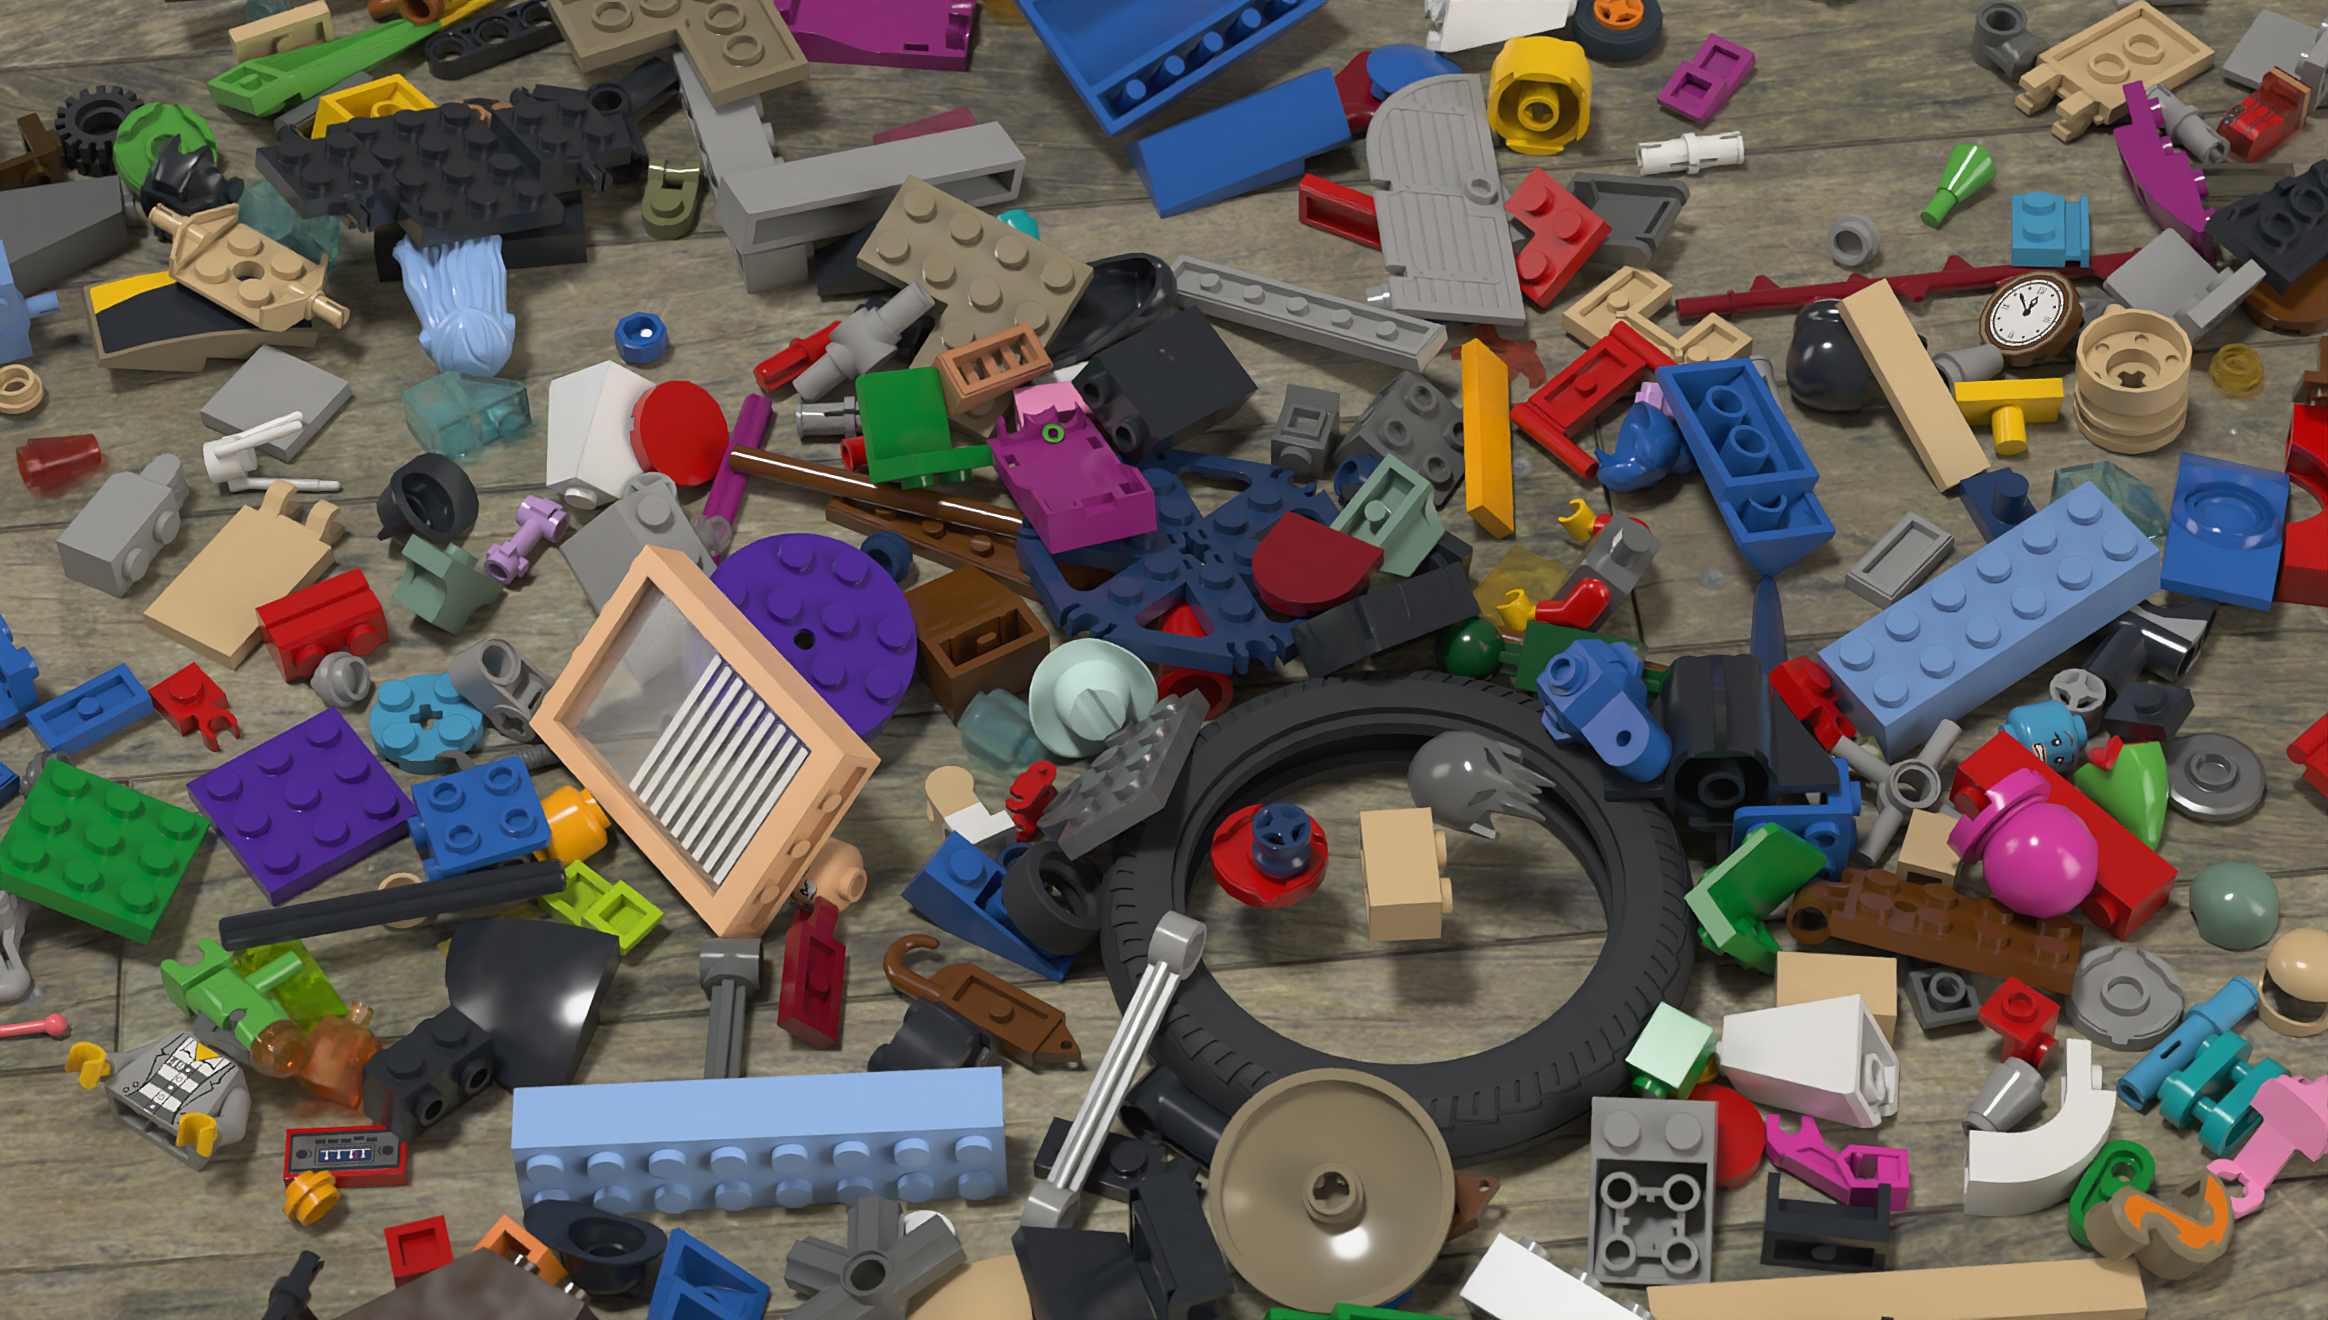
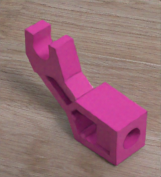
[1765,1114,1909,1211]

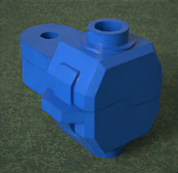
[1536,639,1672,782]

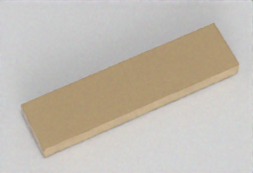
[1835,278,1991,493]

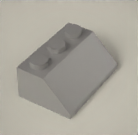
[559,478,717,689]

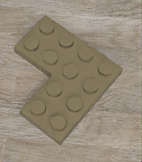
[547,0,810,108]
[856,174,1094,445]

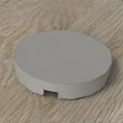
[2063,945,2184,1051]

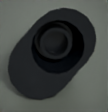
[377,452,479,547]
[522,1200,668,1298]

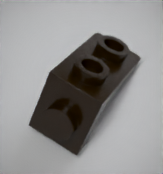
[0,112,65,192]

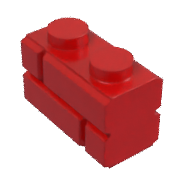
[255,567,389,683]

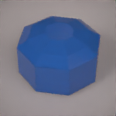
[614,312,668,364]

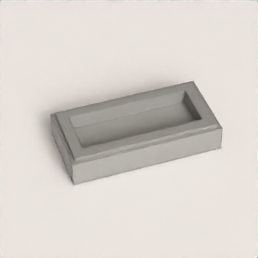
[1844,510,1955,610]

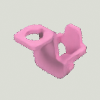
[2206,1074,2328,1219]

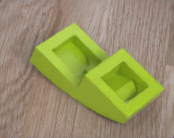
[537,859,664,956]

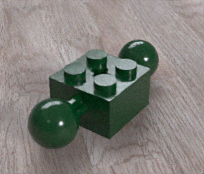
[1434,615,1670,704]

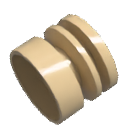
[2073,308,2192,454]

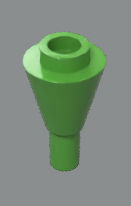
[1920,143,1997,227]

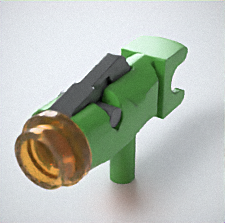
[161,937,309,1078]

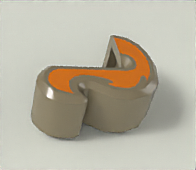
[2084,1167,2234,1280]

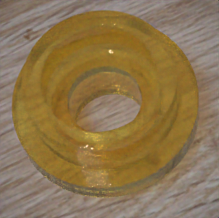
[2209,343,2264,393]

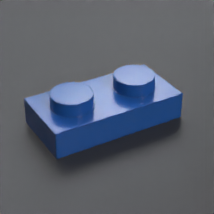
[25,663,155,756]

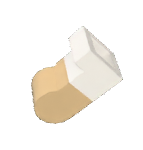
[924,766,1017,861]

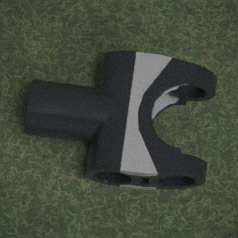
[2079,597,2219,709]

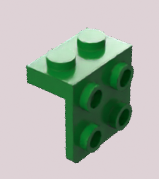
[855,366,993,490]
[1684,822,1827,978]

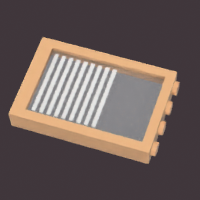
[529,544,881,938]

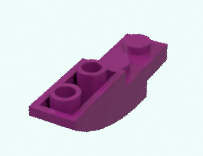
[2113,80,2217,263]

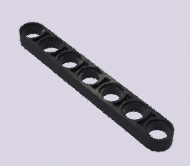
[425,0,564,81]

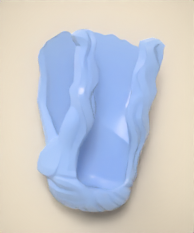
[393,233,515,386]

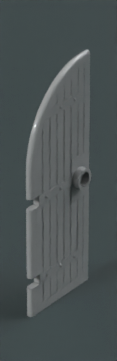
[1366,74,1526,327]

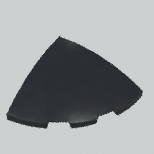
[445,919,621,1096]

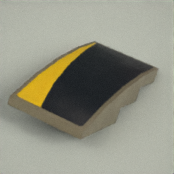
[81,267,319,372]

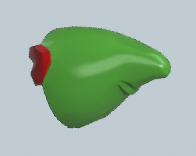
[2073,735,2169,852]

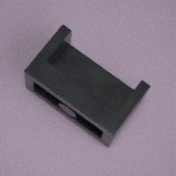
[1760,1172,1891,1274]

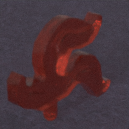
[1451,323,1546,389]

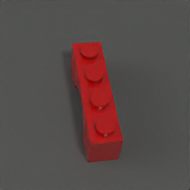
[2276,403,2328,608]

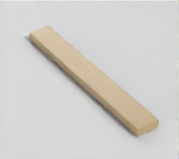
[1645,1256,2147,1320]

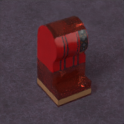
[2216,66,2313,164]

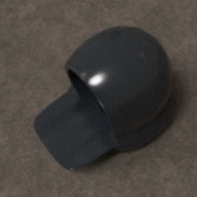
[1786,299,1928,415]

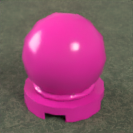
[1947,767,2098,919]

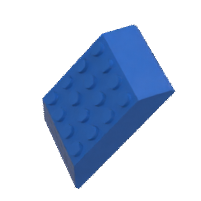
[1013,0,1331,138]

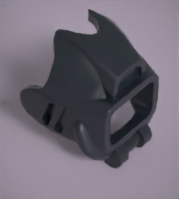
[140,133,244,240]

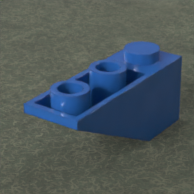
[900,830,1081,982]

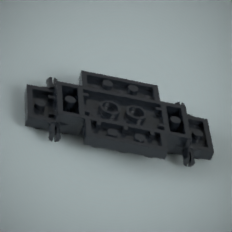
[255,87,632,248]

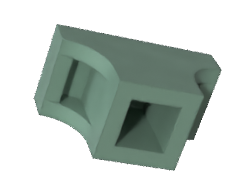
[391,534,504,636]

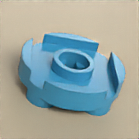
[370,672,485,775]

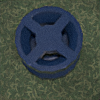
[1252,802,1311,878]

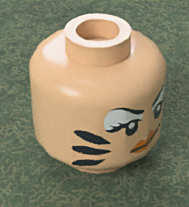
[788,837,867,913]

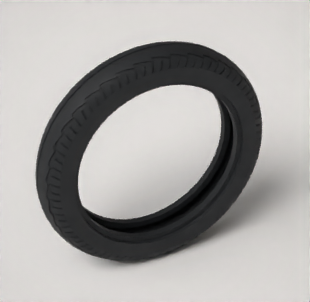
[1099,669,1697,1170]

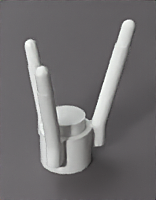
[203,411,341,493]

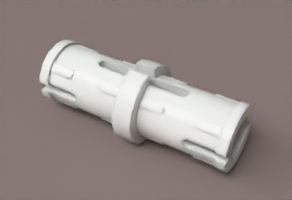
[1636,131,1744,176]

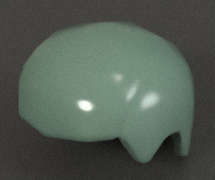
[2189,860,2279,949]

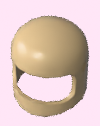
[2255,927,2328,1037]

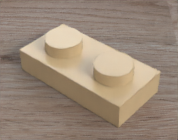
[228,0,335,66]

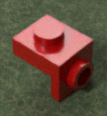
[1978,977,2061,1071]

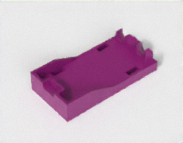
[773,0,979,72]
[986,400,1157,554]

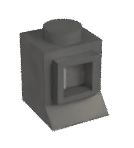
[1271,383,1340,480]

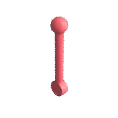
[0,1013,67,1037]

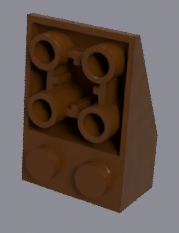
[903,564,1051,722]

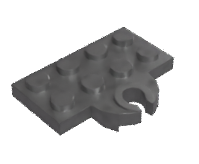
[1037,688,1210,861]

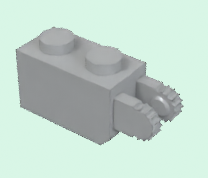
[56,452,189,598]

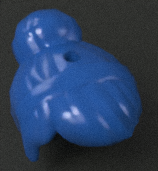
[1594,400,1697,493]

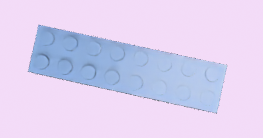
[511,1066,1008,1216]

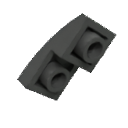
[1890,951,1981,1029]

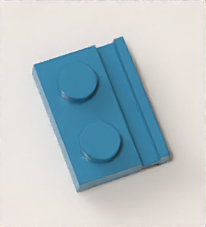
[2011,191,2089,267]

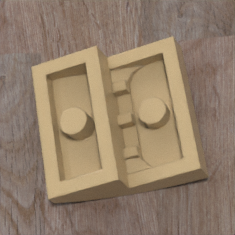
[905,1254,1033,1320]

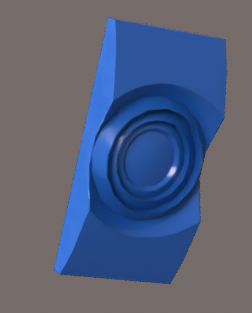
[2160,451,2290,612]

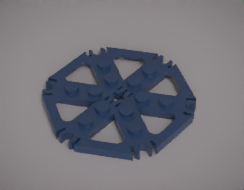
[1016,449,1371,675]

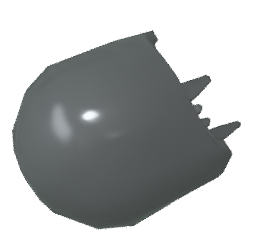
[1407,730,1556,841]

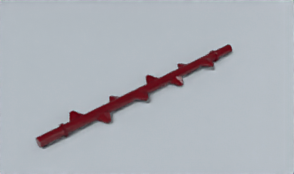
[1675,245,2194,320]

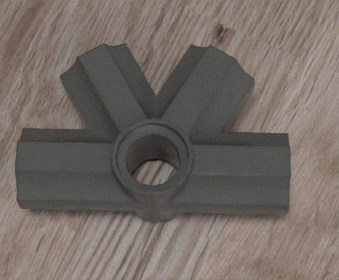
[782,1195,968,1320]

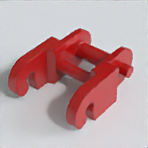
[1005,760,1058,843]

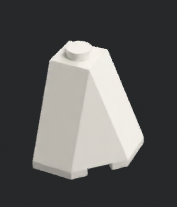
[1424,0,1577,53]
[546,360,657,510]
[1715,994,1900,1128]

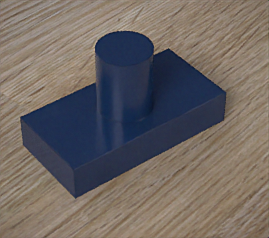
[1958,467,2037,544]

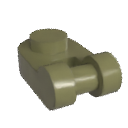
[641,158,704,240]

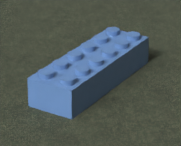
[1817,480,2161,764]

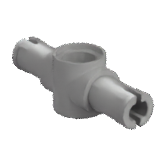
[792,280,935,404]

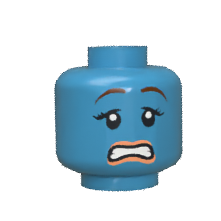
[1998,700,2087,774]

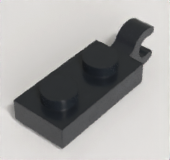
[1033,1117,1202,1203]

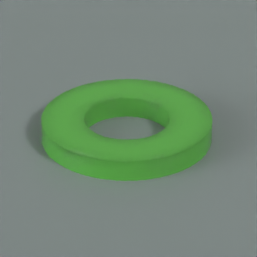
[1042,423,1064,444]

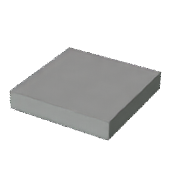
[200,343,352,463]

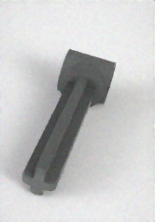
[700,938,764,1080]

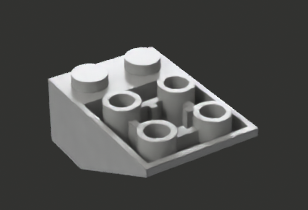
[1587,1097,1718,1285]

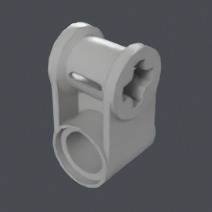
[449,636,556,742]

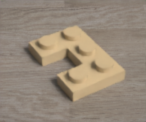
[1562,266,1753,383]

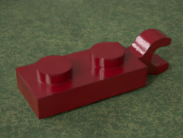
[777,895,846,1051]

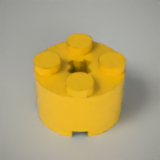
[1487,36,1592,156]

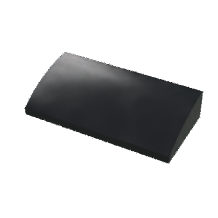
[374,188,587,282]

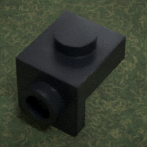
[2104,681,2195,744]

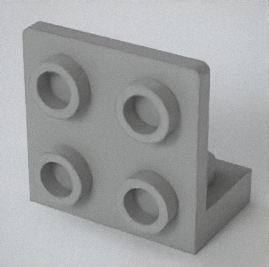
[2222,9,2328,112]
[2103,228,2267,347]

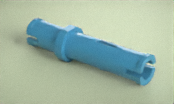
[2116,976,2260,1110]

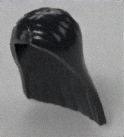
[1047,253,1178,373]

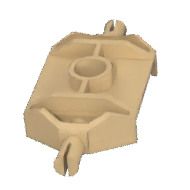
[149,203,350,332]

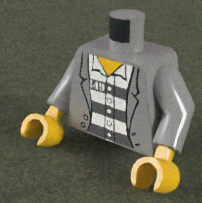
[64,1030,251,1172]

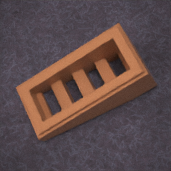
[932,322,1054,416]

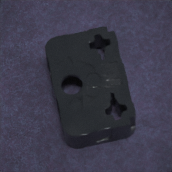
[1289,561,1482,679]

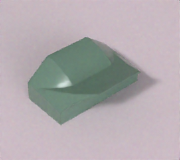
[1330,453,1445,577]

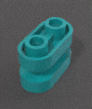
[2157,1030,2292,1157]

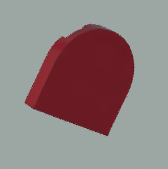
[1252,511,1384,617]

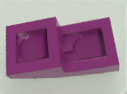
[1656,33,1756,124]

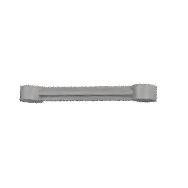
[1020,911,1207,1229]

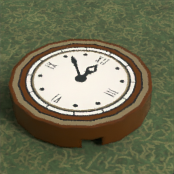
[1979,269,2083,367]

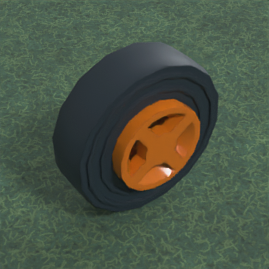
[1572,0,1663,62]

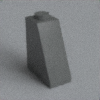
[0,175,138,298]

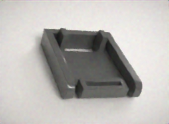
[1534,172,1690,267]

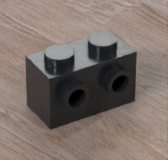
[362,1004,493,1144]

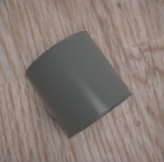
[1971,0,2050,84]

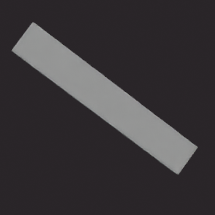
[1170,254,1448,373]

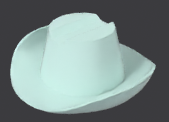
[1029,638,1158,758]

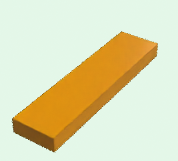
[1461,338,1514,539]

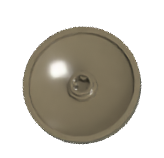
[1208,1068,1456,1315]

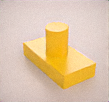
[1951,378,2064,455]

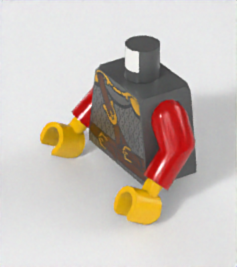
[1496,498,1661,633]

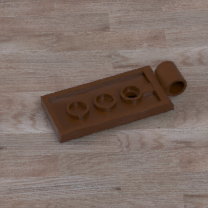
[1786,866,2084,996]

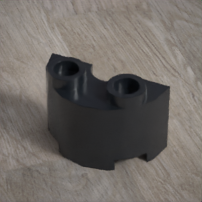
[867,997,1003,1072]

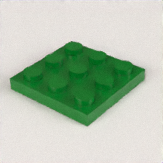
[0,757,211,946]

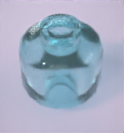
[957,688,1043,772]

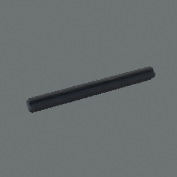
[218,859,567,952]

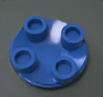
[1366,44,1464,101]

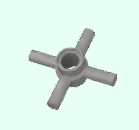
[1830,719,1963,867]

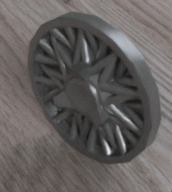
[2163,732,2266,821]

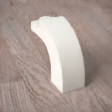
[1963,1039,2116,1217]

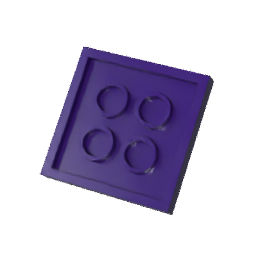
[186,706,416,907]

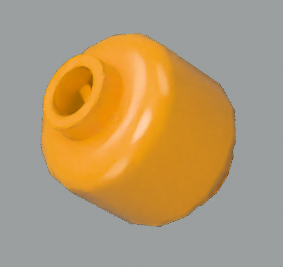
[533,785,612,869]

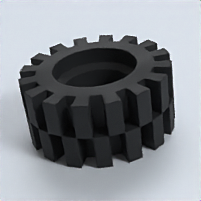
[54,85,145,178]

